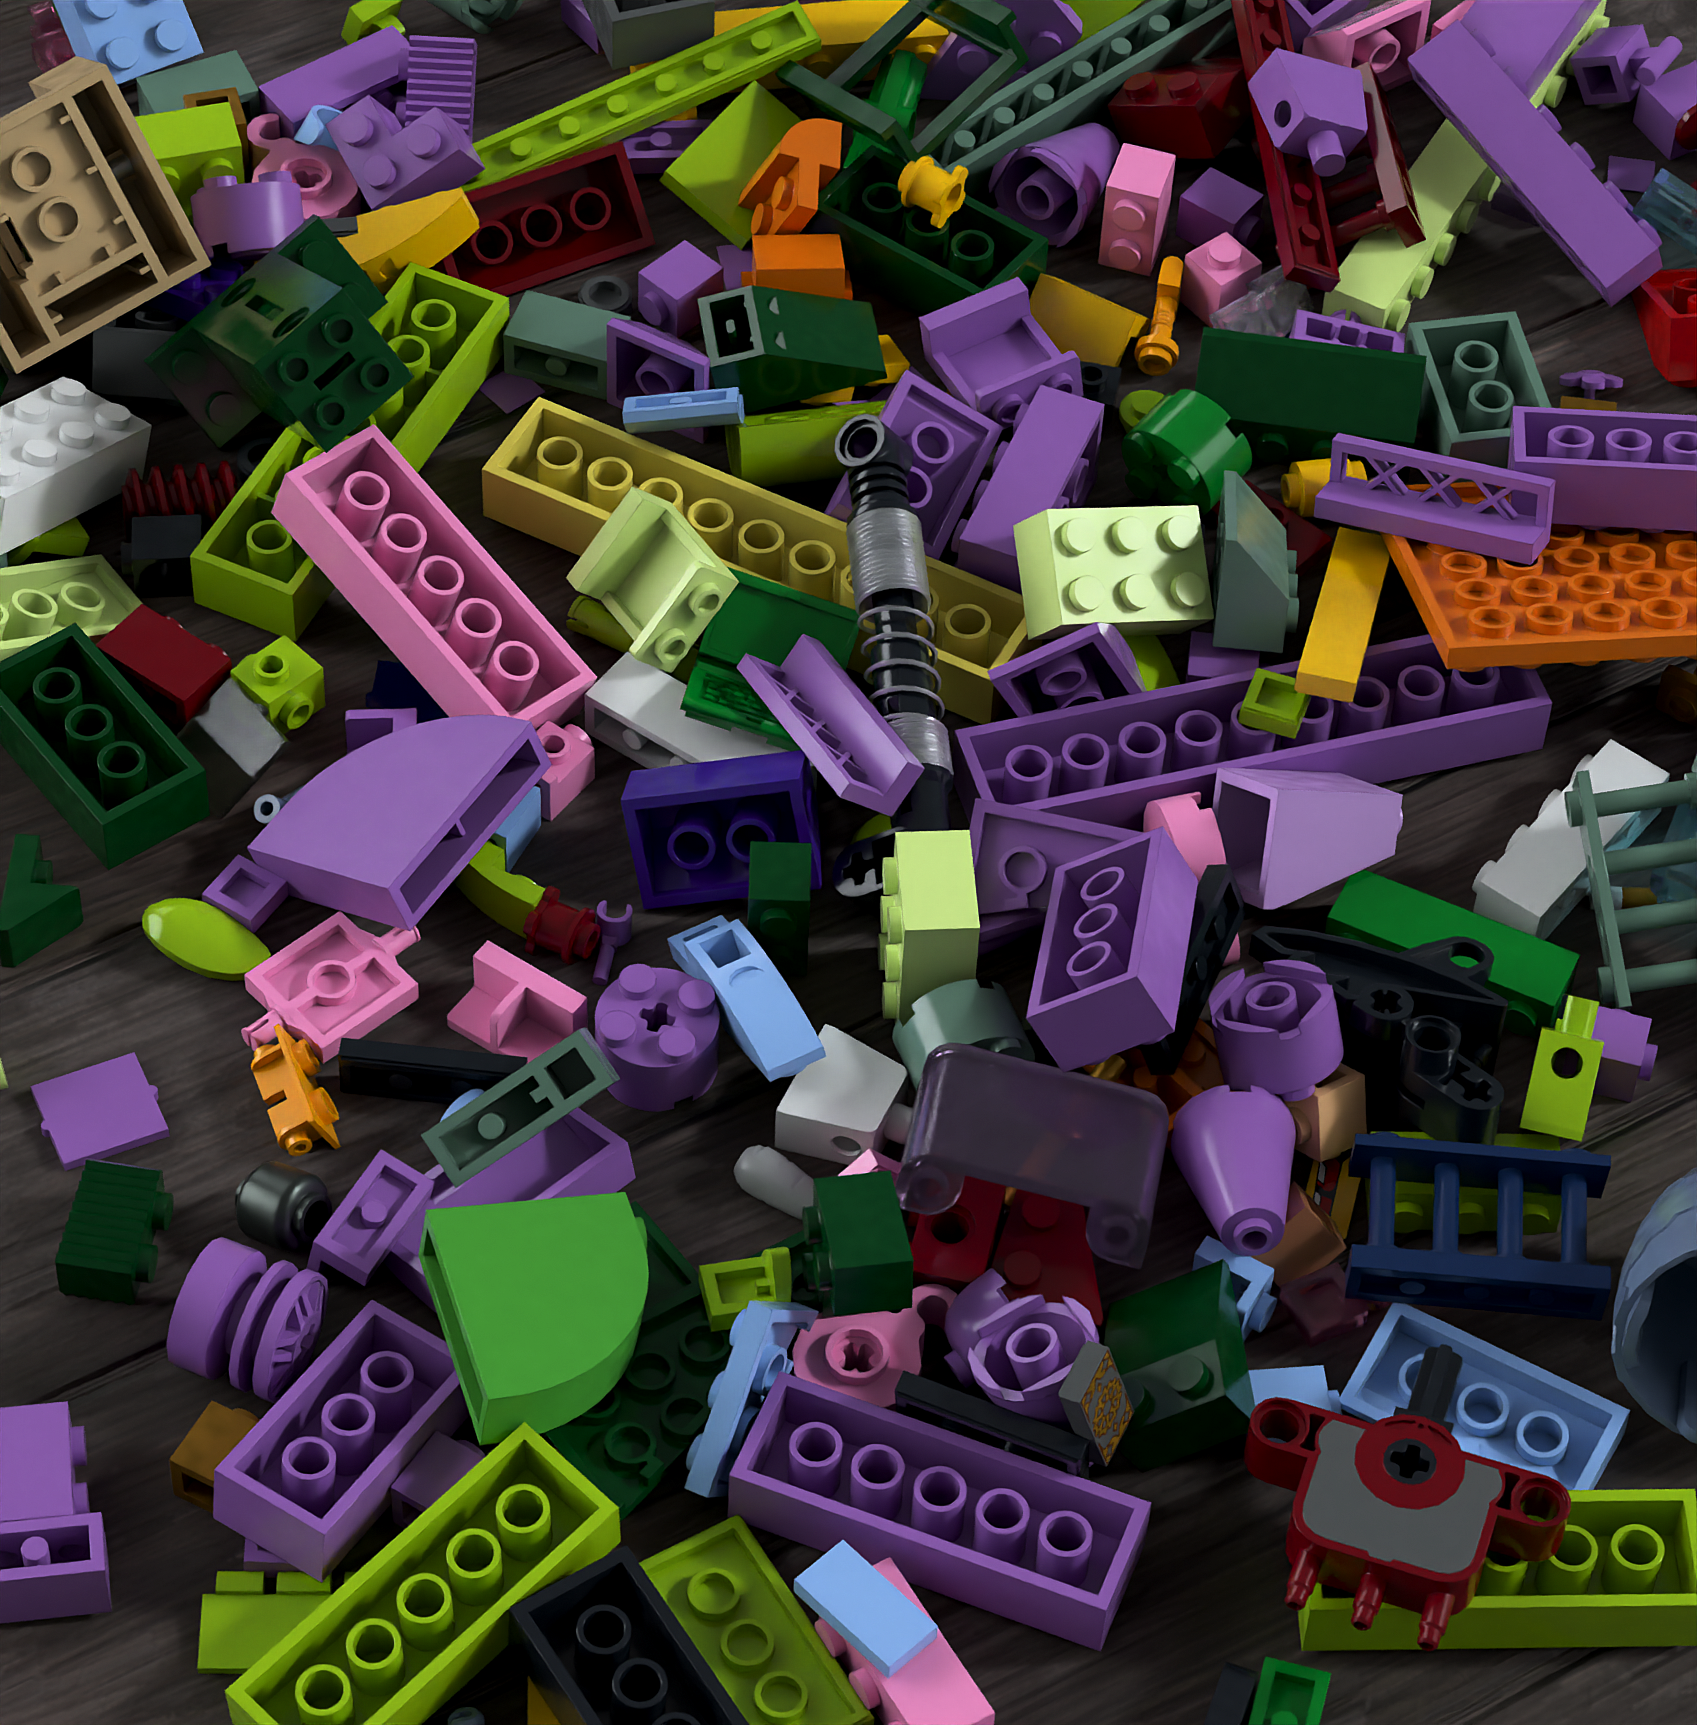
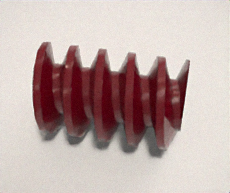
[121,461,238,541]

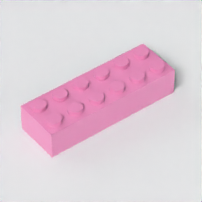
[271,424,597,731]

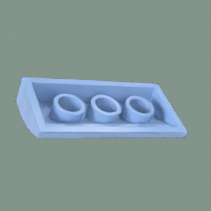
[1340,1303,1630,1490]

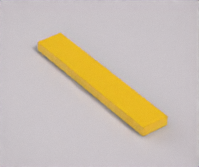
[1294,527,1391,703]

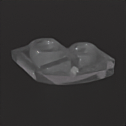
[1209,264,1314,337]

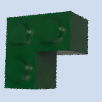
[802,1171,914,1317]

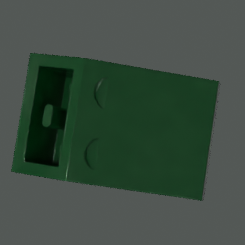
[697,285,887,414]

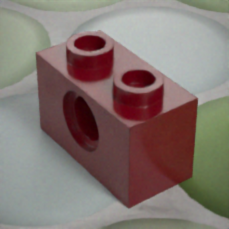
[908,1167,1007,1295]

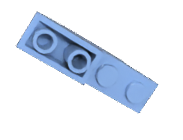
[667,915,826,1082]

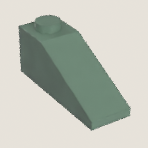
[421,1027,620,1188]

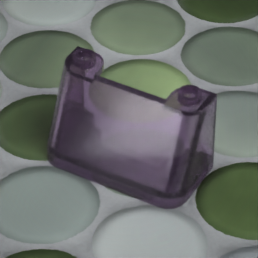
[894,1042,1169,1270]

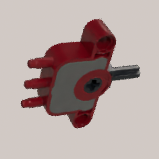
[1244,1344,1571,1651]

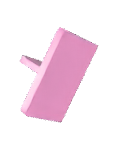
[447,940,588,1063]

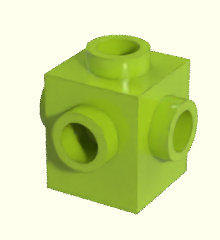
[230,635,326,742]

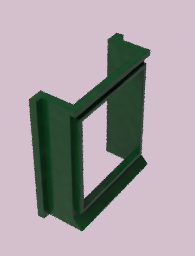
[775,0,1030,163]

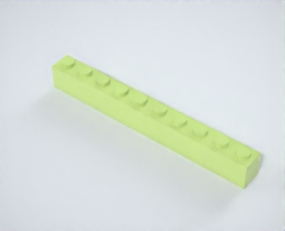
[1322,0,1610,332]

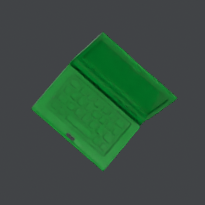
[680,567,860,751]

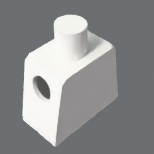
[775,1024,933,1165]

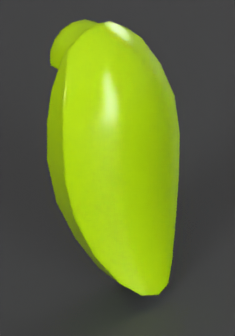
[142,898,271,981]

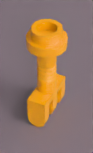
[1134,256,1183,376]

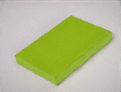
[659,80,803,250]

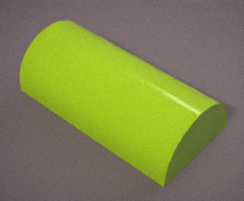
[724,400,887,488]

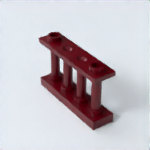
[1250,61,1426,290]

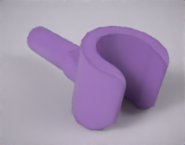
[592,900,632,986]

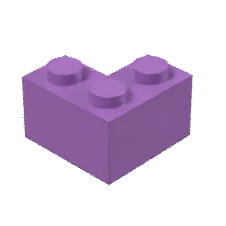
[325,95,485,211]

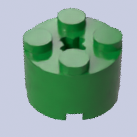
[1121,389,1252,518]

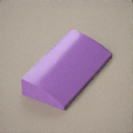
[1460,0,1601,101]
[383,1108,636,1313]

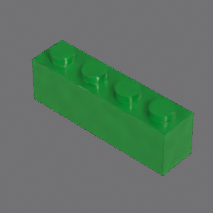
[1324,869,1580,1040]

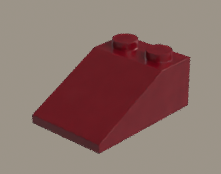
[1107,58,1252,159]

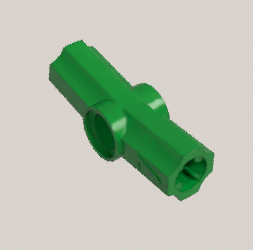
[842,49,927,172]

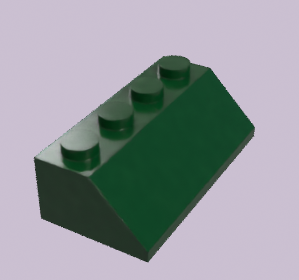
[1195,327,1427,481]

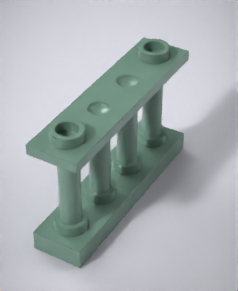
[1564,756,1697,1012]

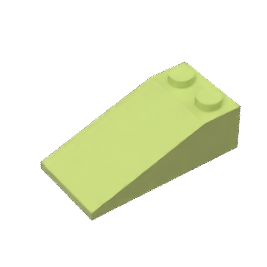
[0,554,143,661]

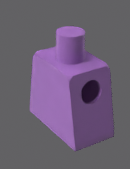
[1248,48,1368,176]

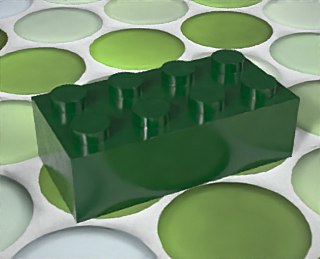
[806,145,1049,315]
[0,623,210,871]

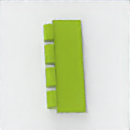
[197,1571,356,1674]

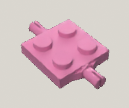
[241,911,421,1064]

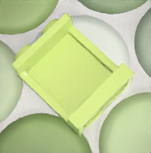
[566,486,739,673]

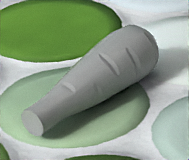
[734,1145,813,1220]

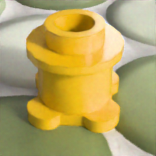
[897,156,968,228]

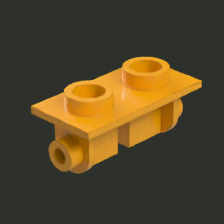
[251,1024,341,1156]

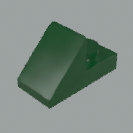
[0,834,84,968]

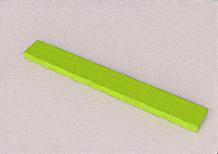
[459,0,822,192]

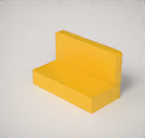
[1029,273,1152,367]

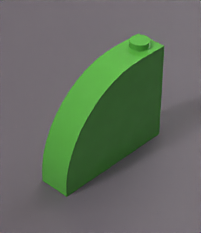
[418,1192,649,1445]

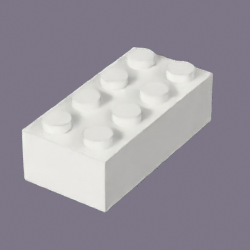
[0,376,152,555]

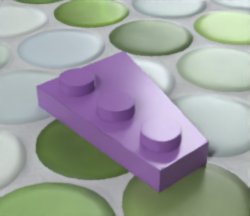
[969,798,1144,914]

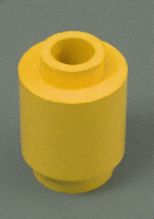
[1281,458,1367,518]

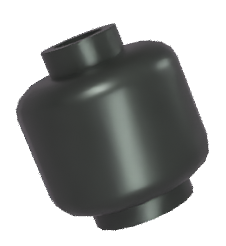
[235,1161,332,1252]

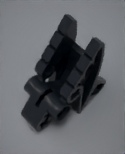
[1249,926,1508,1145]

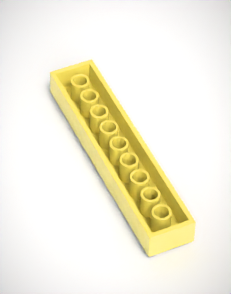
[482,397,1043,724]

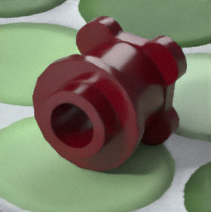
[523,886,601,965]

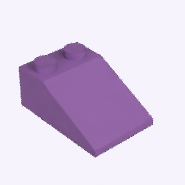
[824,370,1004,560]
[987,622,1147,717]

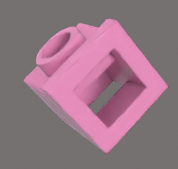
[534,720,595,821]

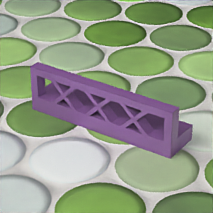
[1314,433,1555,565]
[736,634,925,817]

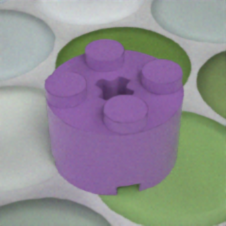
[190,171,305,266]
[1209,960,1344,1102]
[595,963,719,1111]

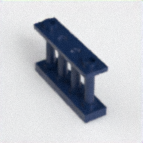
[1344,1132,1611,1321]

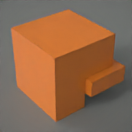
[740,234,853,300]

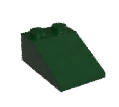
[1104,1259,1255,1473]

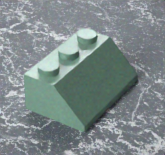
[1212,470,1299,653]

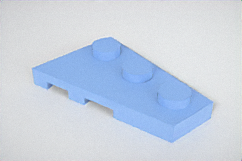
[684,1300,819,1498]

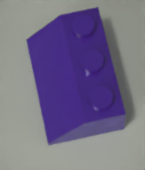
[620,750,822,909]

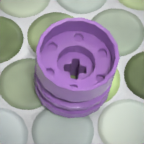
[167,1237,328,1404]

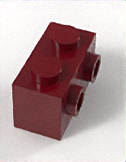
[96,604,232,739]

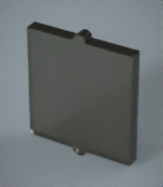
[176,677,291,819]

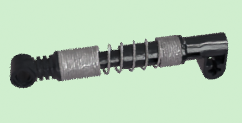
[832,414,954,918]

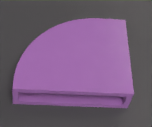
[247,715,552,931]

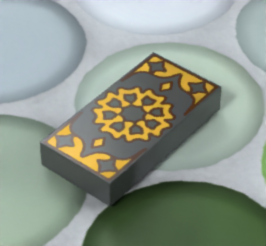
[1058,1340,1134,1467]

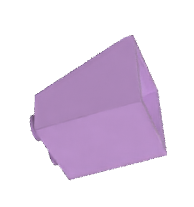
[1212,767,1403,910]

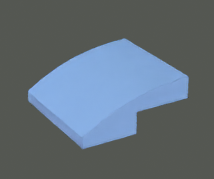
[622,387,745,434]

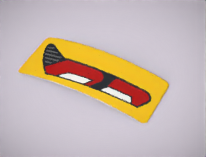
[1306,1148,1361,1240]

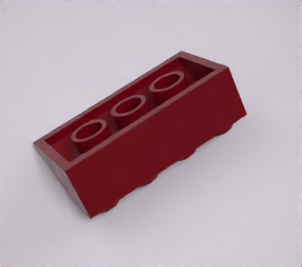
[429,140,656,296]

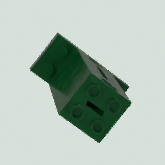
[144,214,414,453]

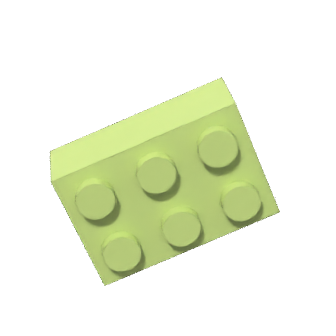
[1013,505,1214,640]
[878,830,980,1027]

